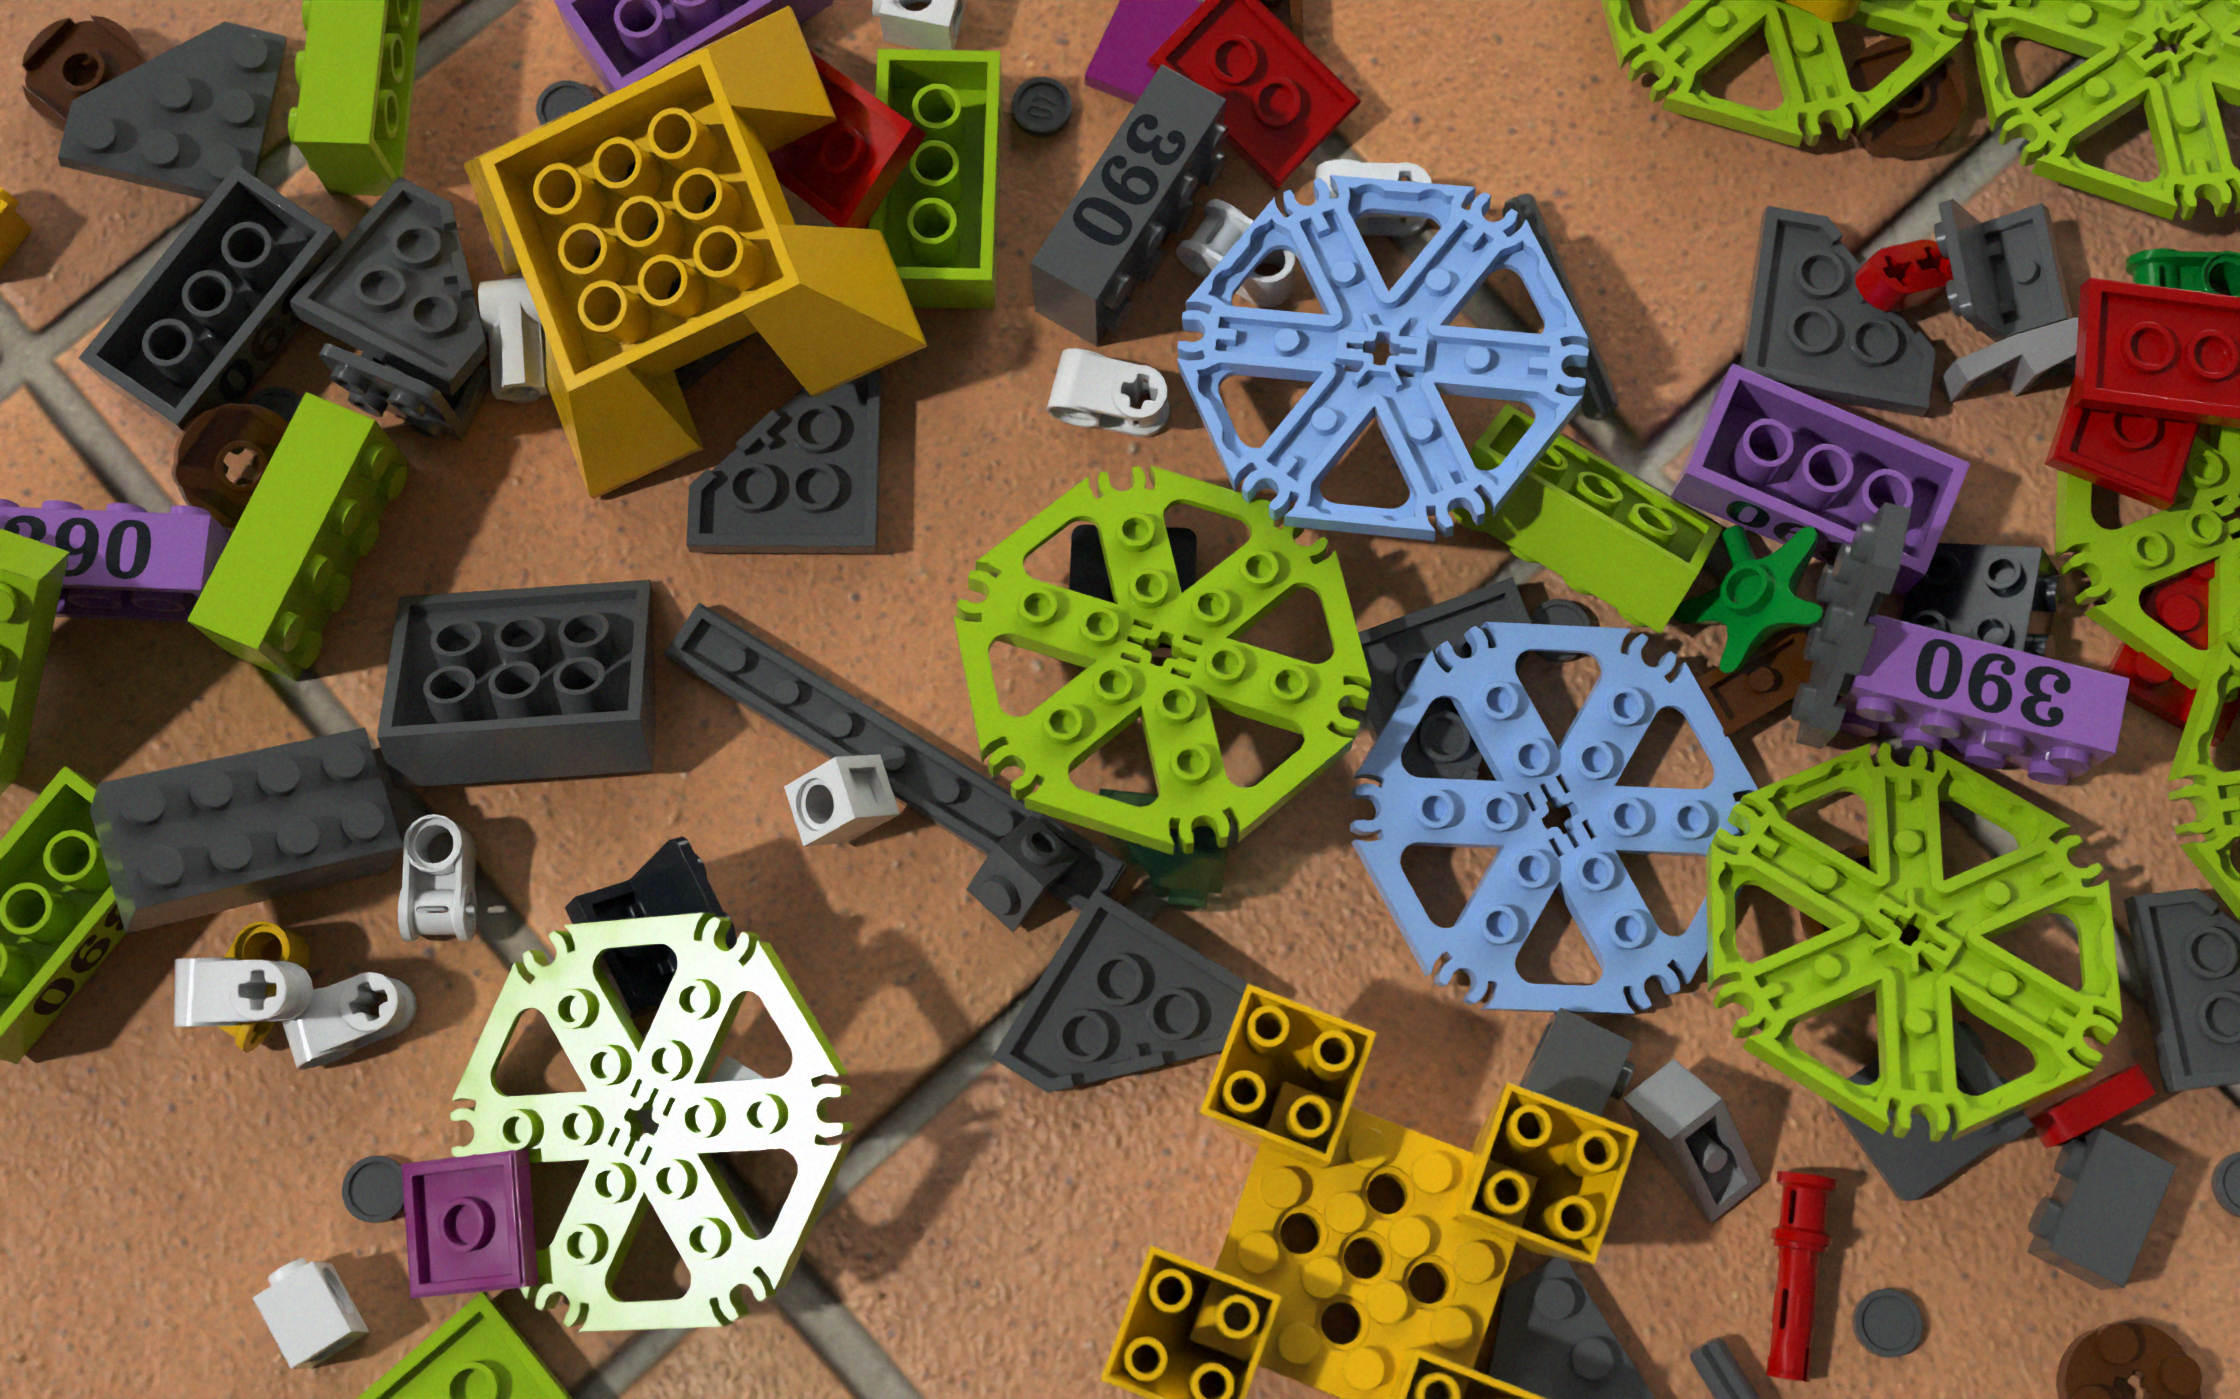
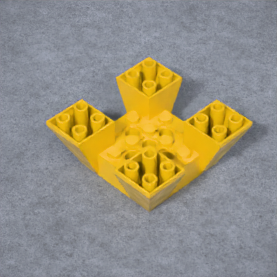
[463,5,927,499]
[1100,984,1639,1399]

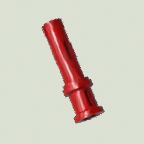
[1766,1171,1838,1382]

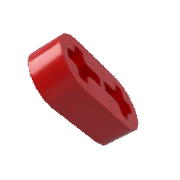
[1855,239,1953,312]
[2028,1063,2157,1149]

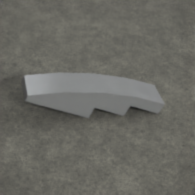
[1937,317,2078,403]

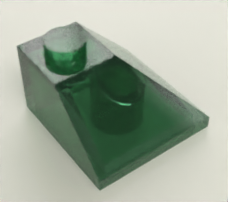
[1099,788,1231,912]

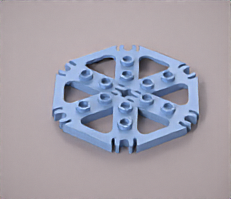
[1177,175,1589,541]
[1350,622,1758,1015]

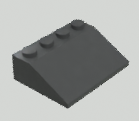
[377,580,656,788]

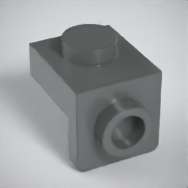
[966,816,1078,932]

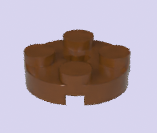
[22,16,146,132]
[1847,37,1967,159]
[172,403,289,528]
[2056,1322,2202,1399]

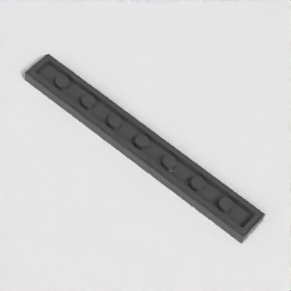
[664,602,1127,913]

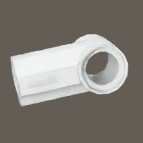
[478,277,549,403]

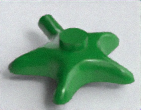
[1673,526,1824,675]

